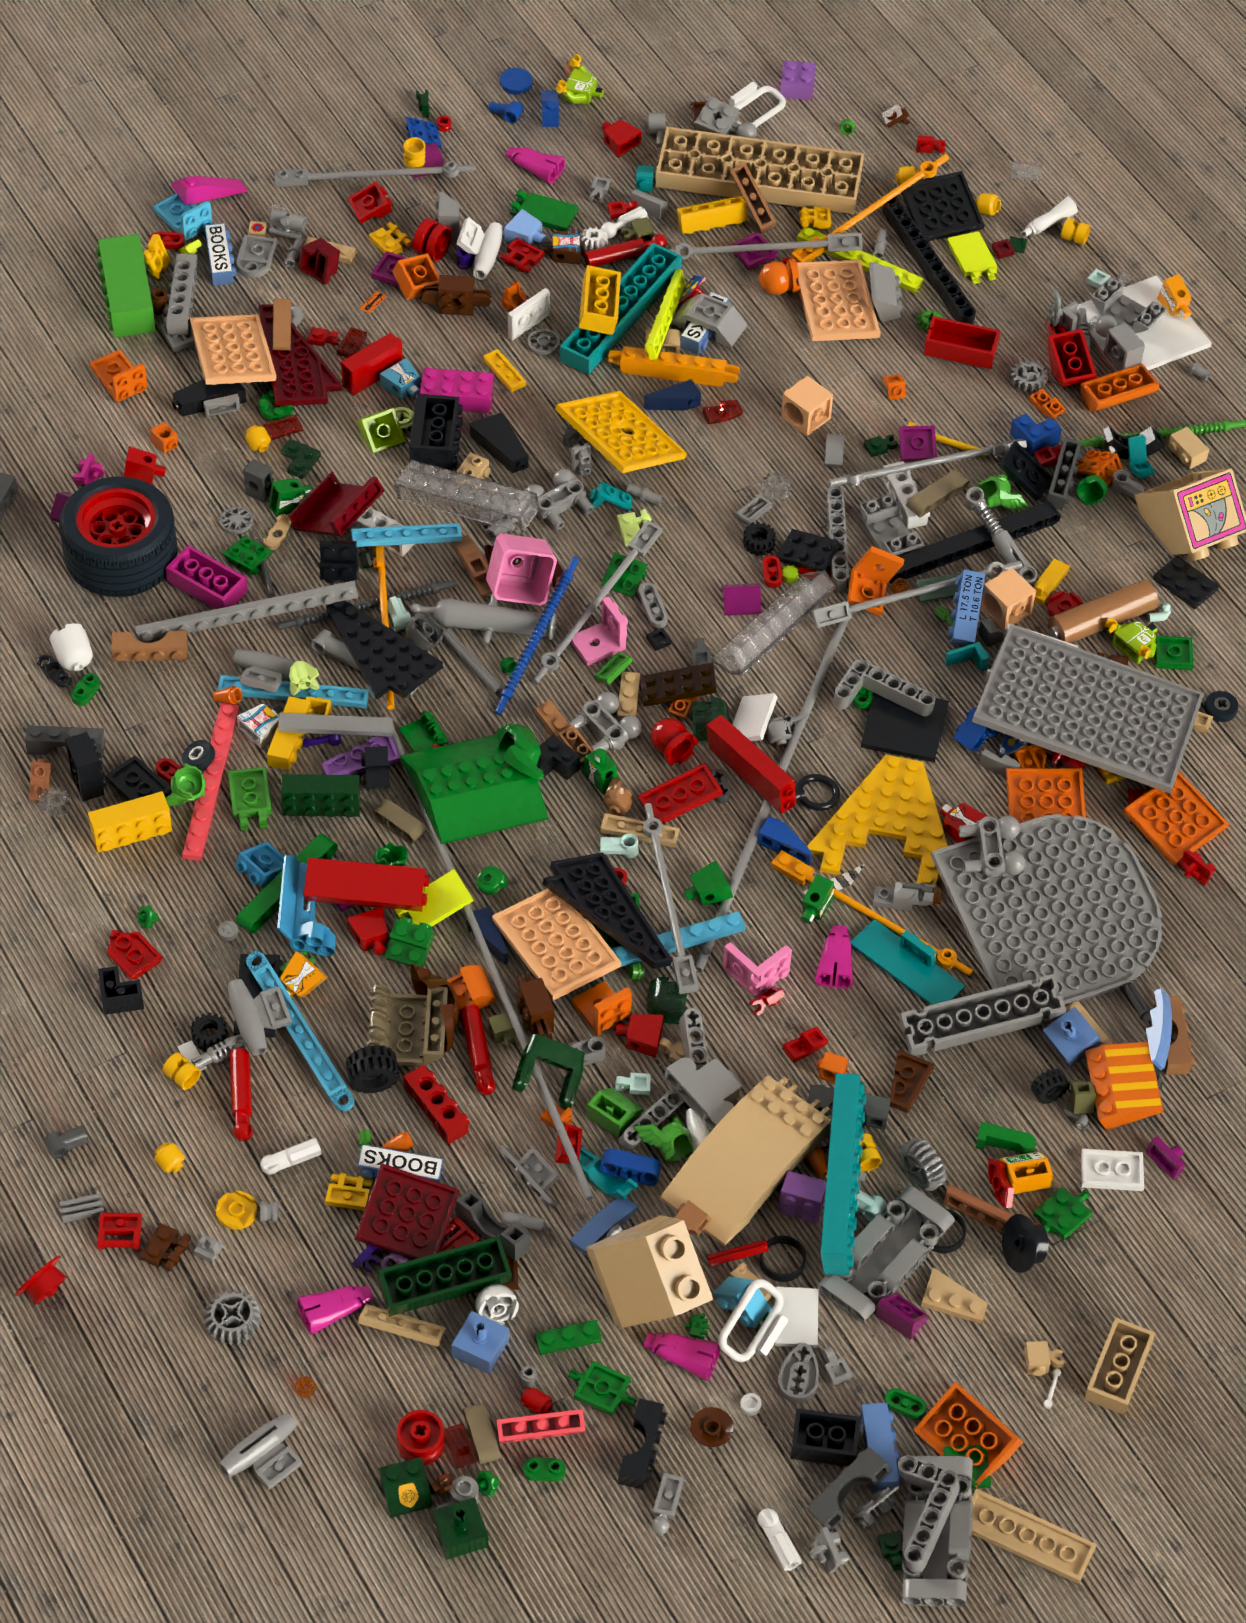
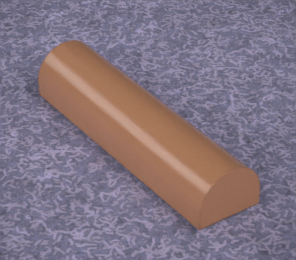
[943,1185,1013,1233]

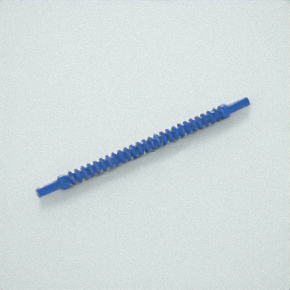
[494,556,579,715]

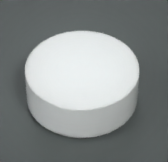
[740,1393,762,1416]

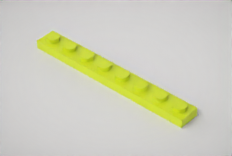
[797,227,924,293]
[645,269,686,360]

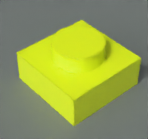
[179,239,202,254]

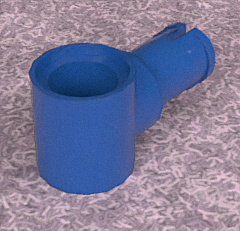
[489,101,524,123]

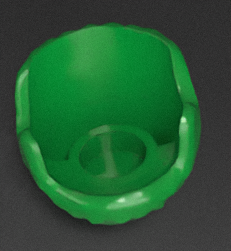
[1076,475,1108,505]
[374,842,408,866]

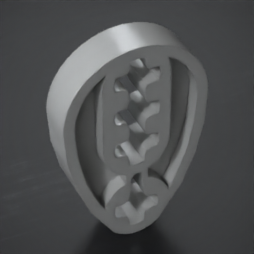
[777,1343,819,1403]

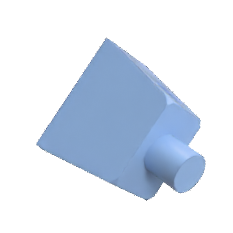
[504,209,547,245]

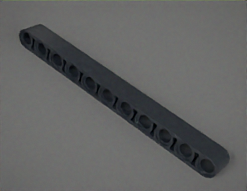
[882,196,976,325]
[889,502,1061,584]

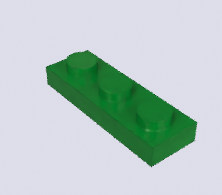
[535,1320,602,1355]

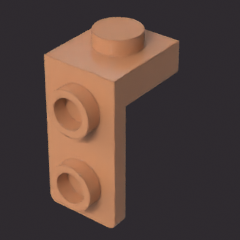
[29,759,54,801]

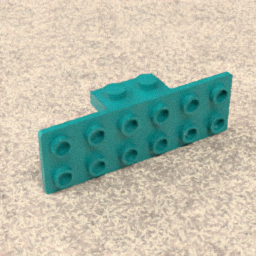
[850,919,965,1005]

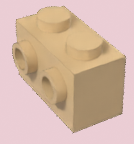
[1168,427,1209,469]
[453,452,491,495]

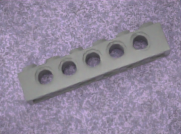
[164,254,198,335]

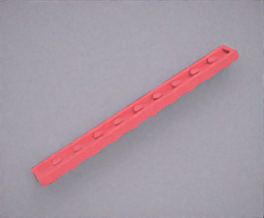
[182,703,240,861]

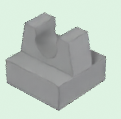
[194,1235,223,1264]

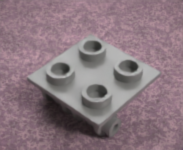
[851,1486,899,1529]

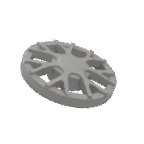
[527,328,560,355]
[219,506,254,534]

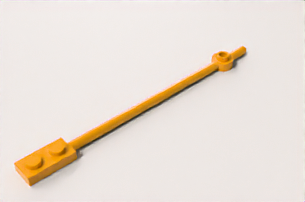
[791,154,949,263]
[372,546,395,710]
[771,850,974,977]

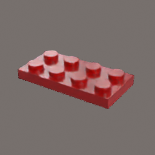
[637,763,723,824]

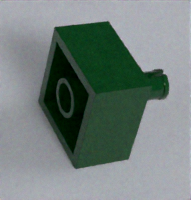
[433,1497,489,1560]

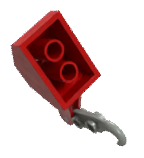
[1045,288,1097,387]

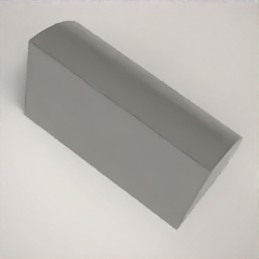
[631,189,668,220]

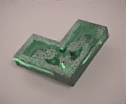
[281,438,321,479]

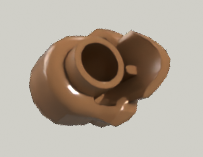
[603,777,633,816]

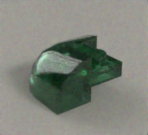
[691,697,730,741]
[646,977,688,1025]

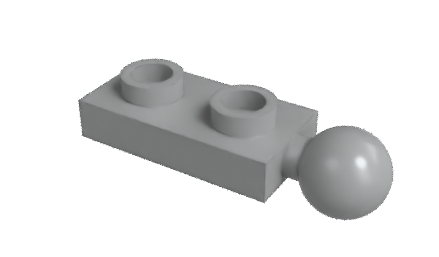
[652,1473,685,1534]

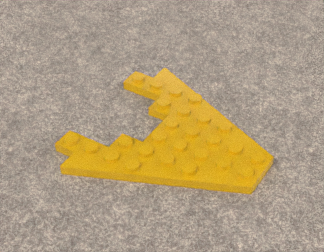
[807,755,948,893]

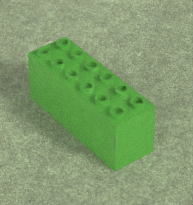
[96,234,156,337]

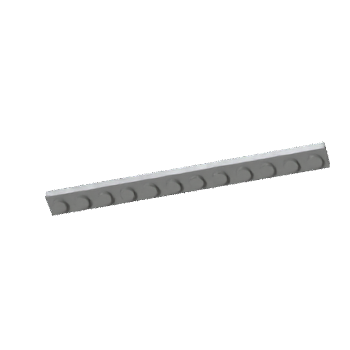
[136,580,358,642]

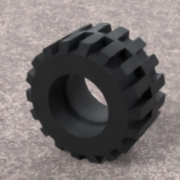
[346,1045,400,1094]

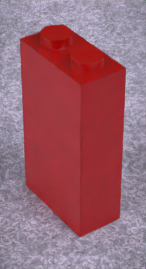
[341,332,403,396]

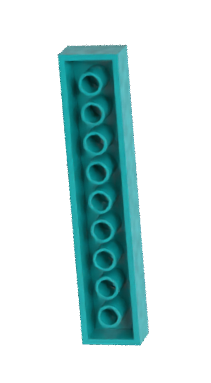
[560,243,682,375]
[821,1074,867,1275]

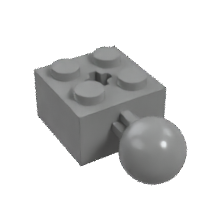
[695,96,757,139]
[1095,315,1145,371]

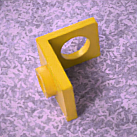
[306,697,332,715]

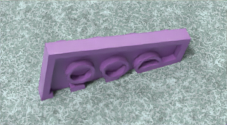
[322,736,400,775]

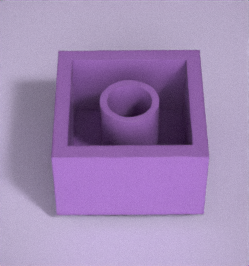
[780,60,816,100]
[779,1171,827,1223]

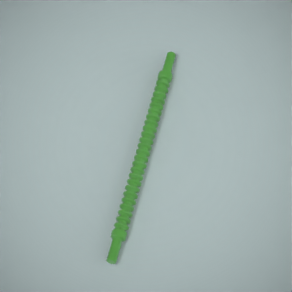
[1079,420,1246,448]

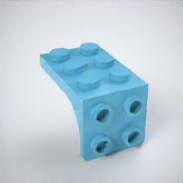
[153,194,213,241]

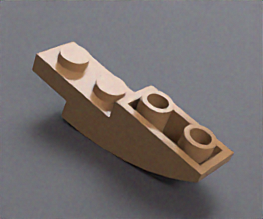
[451,535,493,599]
[534,700,593,764]

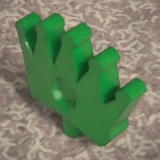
[685,1313,710,1340]

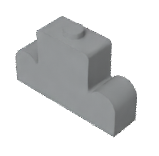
[664,1058,741,1131]

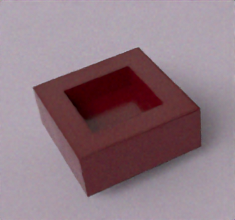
[991,239,1015,259]

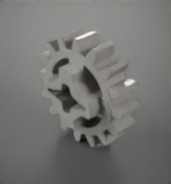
[1010,359,1048,392]

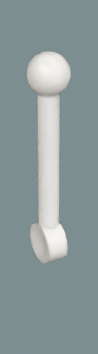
[1044,1368,1061,1409]

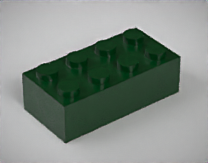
[281,774,361,817]

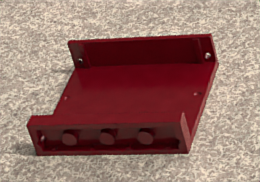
[288,471,384,537]

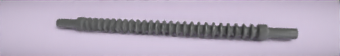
[277,580,456,630]

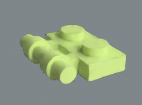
[617,509,651,547]

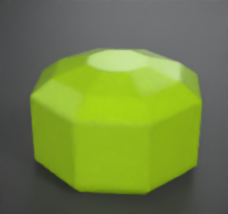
[782,565,799,583]

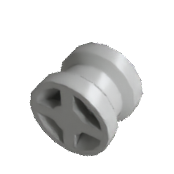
[260,1201,279,1222]

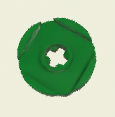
[258,390,293,422]

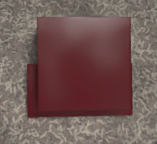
[298,238,340,285]

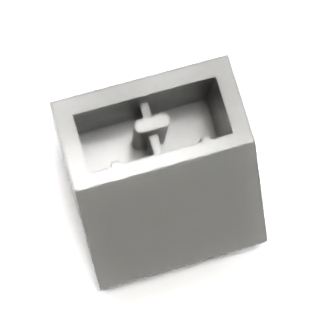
[435,192,460,241]

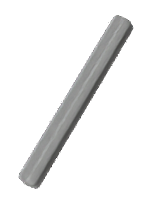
[441,629,502,694]

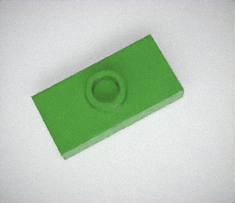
[594,652,633,685]

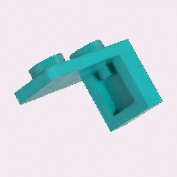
[636,165,654,192]
[1128,435,1154,479]
[589,482,632,511]
[945,642,990,671]

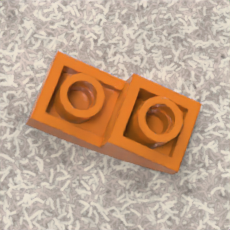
[1028,388,1066,419]
[668,696,699,719]

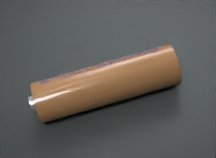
[1048,579,1159,643]

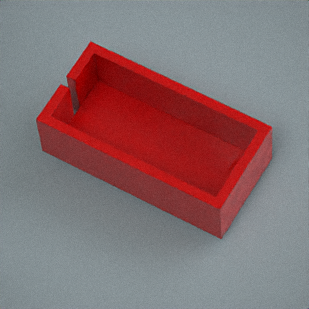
[924,316,1001,369]

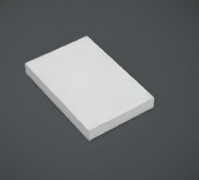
[508,288,550,341]
[732,693,778,741]
[1081,1149,1144,1191]
[775,1287,818,1348]

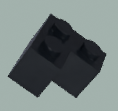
[537,735,580,780]
[361,746,390,790]
[98,966,144,1015]

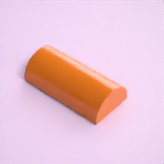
[1080,364,1159,412]

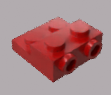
[348,181,394,224]

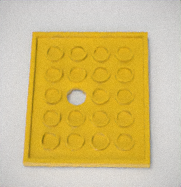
[555,391,687,473]

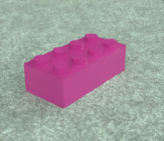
[420,368,494,413]
[166,545,248,609]

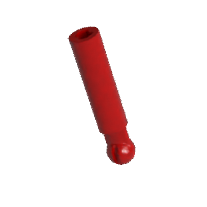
[584,234,667,267]
[460,1005,496,1096]
[229,1048,253,1141]

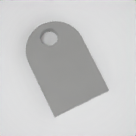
[236,235,278,278]

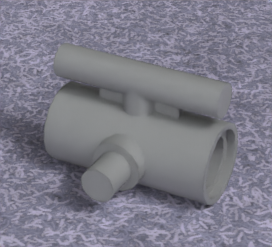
[269,209,307,240]

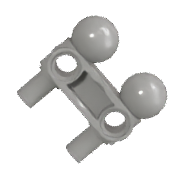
[523,469,594,530]
[568,692,642,751]
[959,815,1025,878]

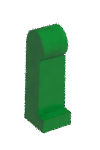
[976,1122,1036,1154]

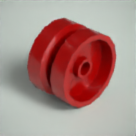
[412,218,452,262]
[397,1410,444,1466]

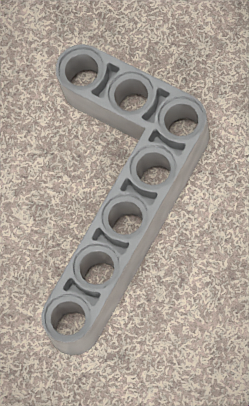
[833,660,936,716]
[898,1455,960,1573]

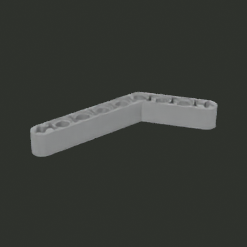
[619,1008,709,1151]

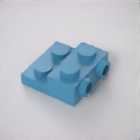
[235,841,284,888]

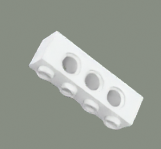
[882,461,930,529]
[350,507,415,557]

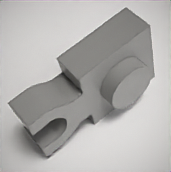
[590,176,611,203]

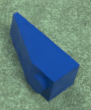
[541,90,559,127]
[757,816,812,866]

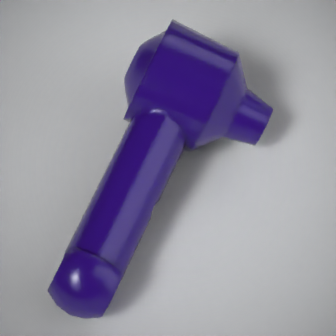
[302,734,341,748]

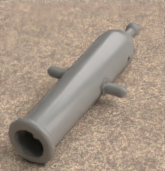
[410,594,556,644]

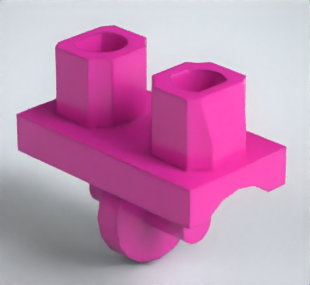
[73,454,105,486]

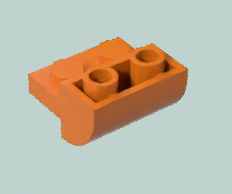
[447,965,498,1016]

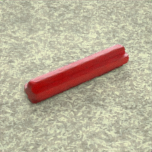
[707,1240,768,1266]

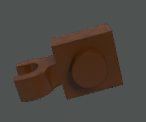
[429,1473,454,1495]

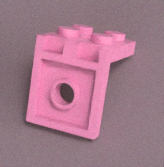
[570,596,628,666]
[723,942,792,998]

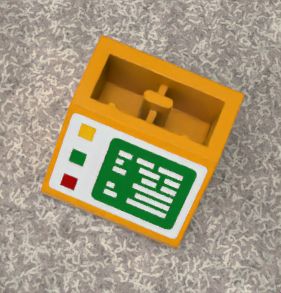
[1000,1151,1053,1194]

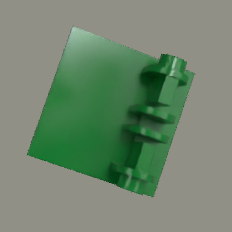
[222,536,273,575]
[600,552,648,598]
[399,710,450,752]

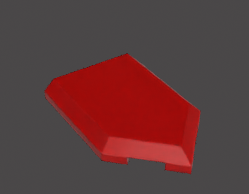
[107,930,163,980]

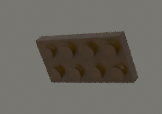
[640,662,717,707]

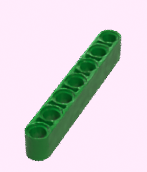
[236,834,338,934]

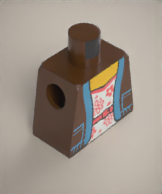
[542,229,580,265]

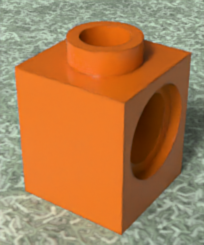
[150,421,178,454]
[816,1051,849,1083]

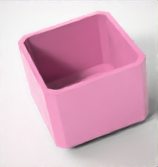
[486,533,557,606]

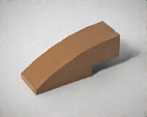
[273,299,291,350]

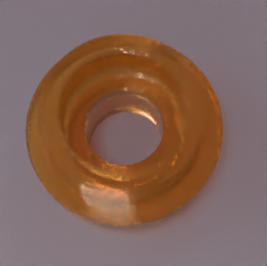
[891,578,910,594]
[295,1376,316,1398]

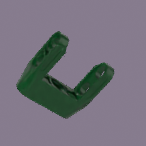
[512,1034,585,1110]

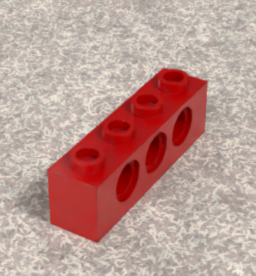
[403,1065,470,1144]

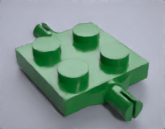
[1033,1187,1092,1240]
[568,1361,637,1416]

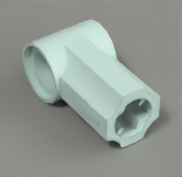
[387,596,411,632]
[600,833,639,859]
[856,1191,888,1222]

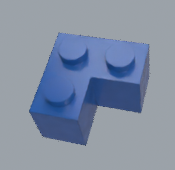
[1010,413,1062,456]
[954,707,999,752]

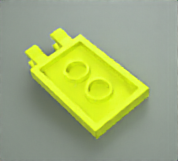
[947,231,997,284]
[394,869,474,927]

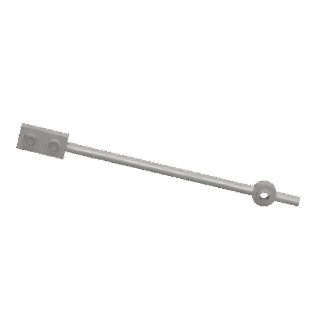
[275,161,476,187]
[668,233,863,261]
[828,439,1027,487]
[532,520,663,684]
[812,560,1022,628]
[643,803,699,994]

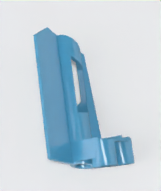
[277,855,336,956]

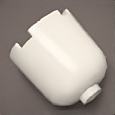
[49,623,93,671]

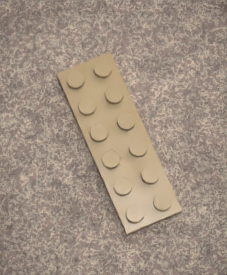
[971,1488,1097,1584]

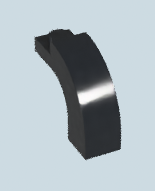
[1103,426,1165,459]

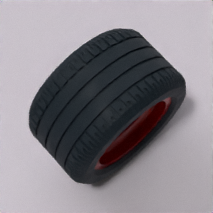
[59,477,178,597]

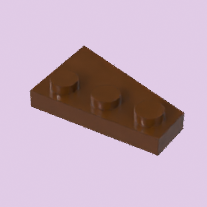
[890,1050,934,1113]

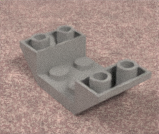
[1091,277,1167,333]
[671,293,748,348]
[859,493,924,555]

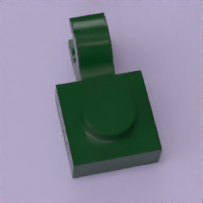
[416,90,429,118]
[877,1531,903,1571]

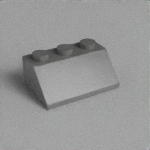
[869,262,903,322]

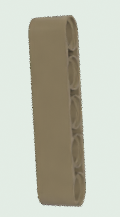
[906,469,969,518]

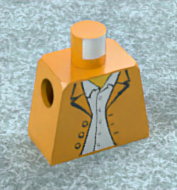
[1157,274,1192,318]
[280,951,328,998]

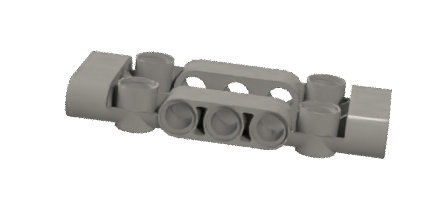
[817,1185,955,1323]
[902,1456,973,1607]

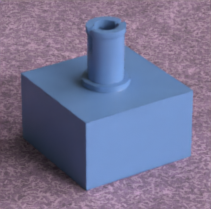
[1043,1007,1102,1068]
[451,1311,509,1374]

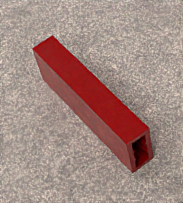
[707,715,796,814]
[304,858,430,912]

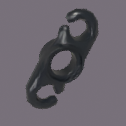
[37,655,72,687]

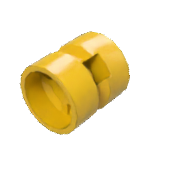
[404,137,425,168]
[1061,217,1091,246]
[162,1052,201,1090]
[859,1134,882,1172]

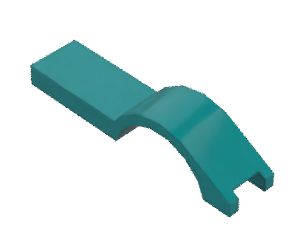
[567,1146,638,1200]

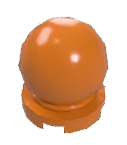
[759,258,800,296]

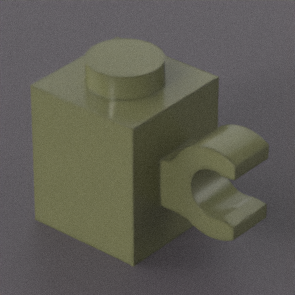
[621,217,654,242]
[488,1012,519,1050]
[1070,1080,1096,1114]

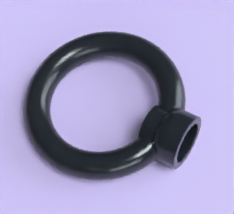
[795,774,840,811]

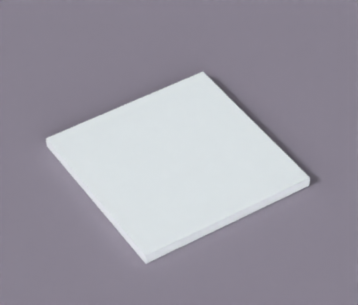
[1077,276,1212,372]

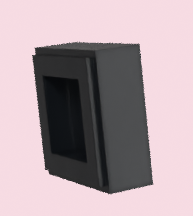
[646,628,672,651]

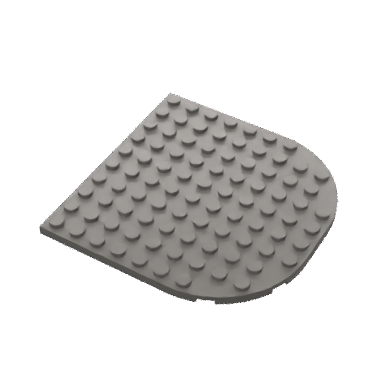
[931,814,1162,1006]

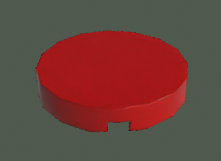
[1047,591,1083,617]

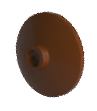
[691,1407,734,1447]

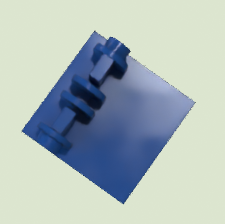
[406,117,442,147]

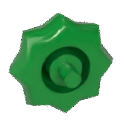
[137,905,159,929]
[475,1470,499,1497]

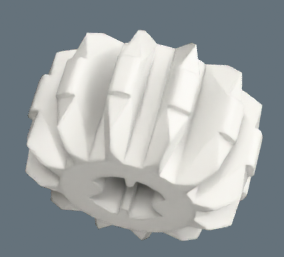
[580,226,608,252]

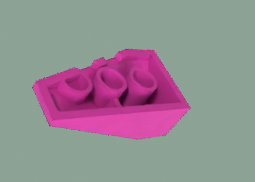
[171,176,247,205]

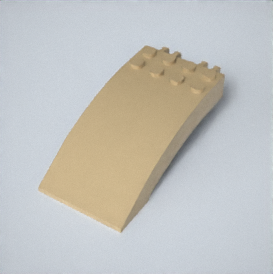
[660,1075,832,1246]

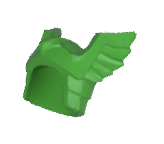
[978,474,1029,511]
[166,763,206,807]
[634,1116,693,1164]

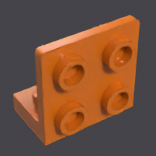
[1076,450,1123,486]

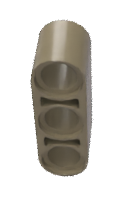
[371,799,426,844]
[463,1403,501,1465]

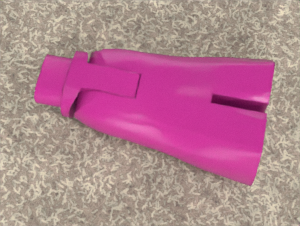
[505,147,565,185]
[815,925,853,989]
[297,1285,374,1335]
[643,1332,721,1381]

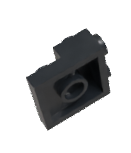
[319,540,359,583]

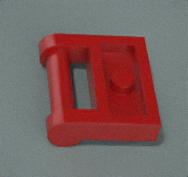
[97,1213,143,1250]
[439,1216,480,1252]

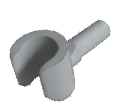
[783,713,808,729]
[1063,1108,1088,1131]

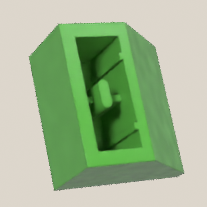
[587,1088,644,1138]

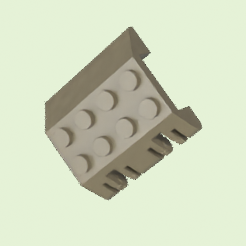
[367,985,448,1067]

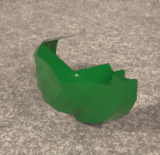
[496,724,544,780]

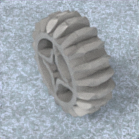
[900,1138,947,1192]
[204,1289,261,1346]

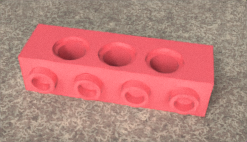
[497,1409,585,1444]

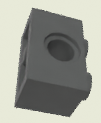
[243,459,273,502]

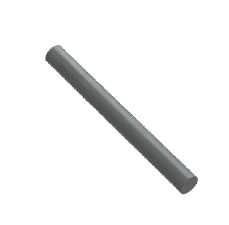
[253,539,275,598]

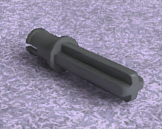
[1123,982,1153,1028]

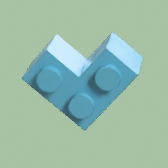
[713,1276,772,1328]

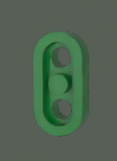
[71,673,100,706]
[852,687,872,709]
[885,1388,927,1420]
[522,1457,566,1482]

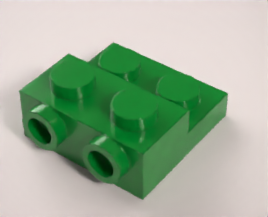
[384,917,435,967]

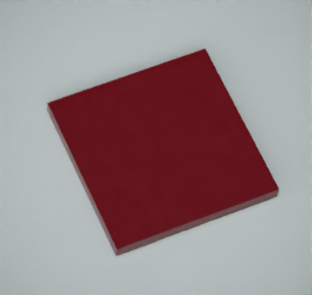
[354,1163,460,1260]

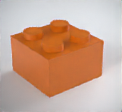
[392,253,440,300]

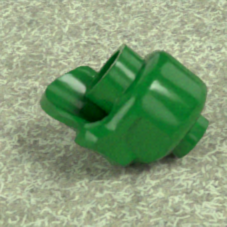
[476,865,508,895]

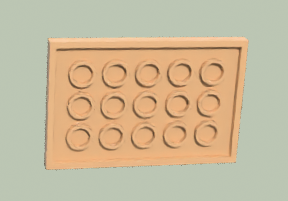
[796,260,881,341]
[189,314,276,385]
[492,888,621,1001]

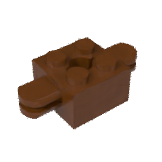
[422,275,491,316]
[516,973,554,1040]

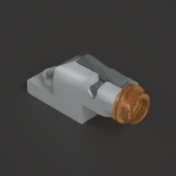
[873,881,942,911]

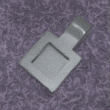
[822,1347,853,1386]

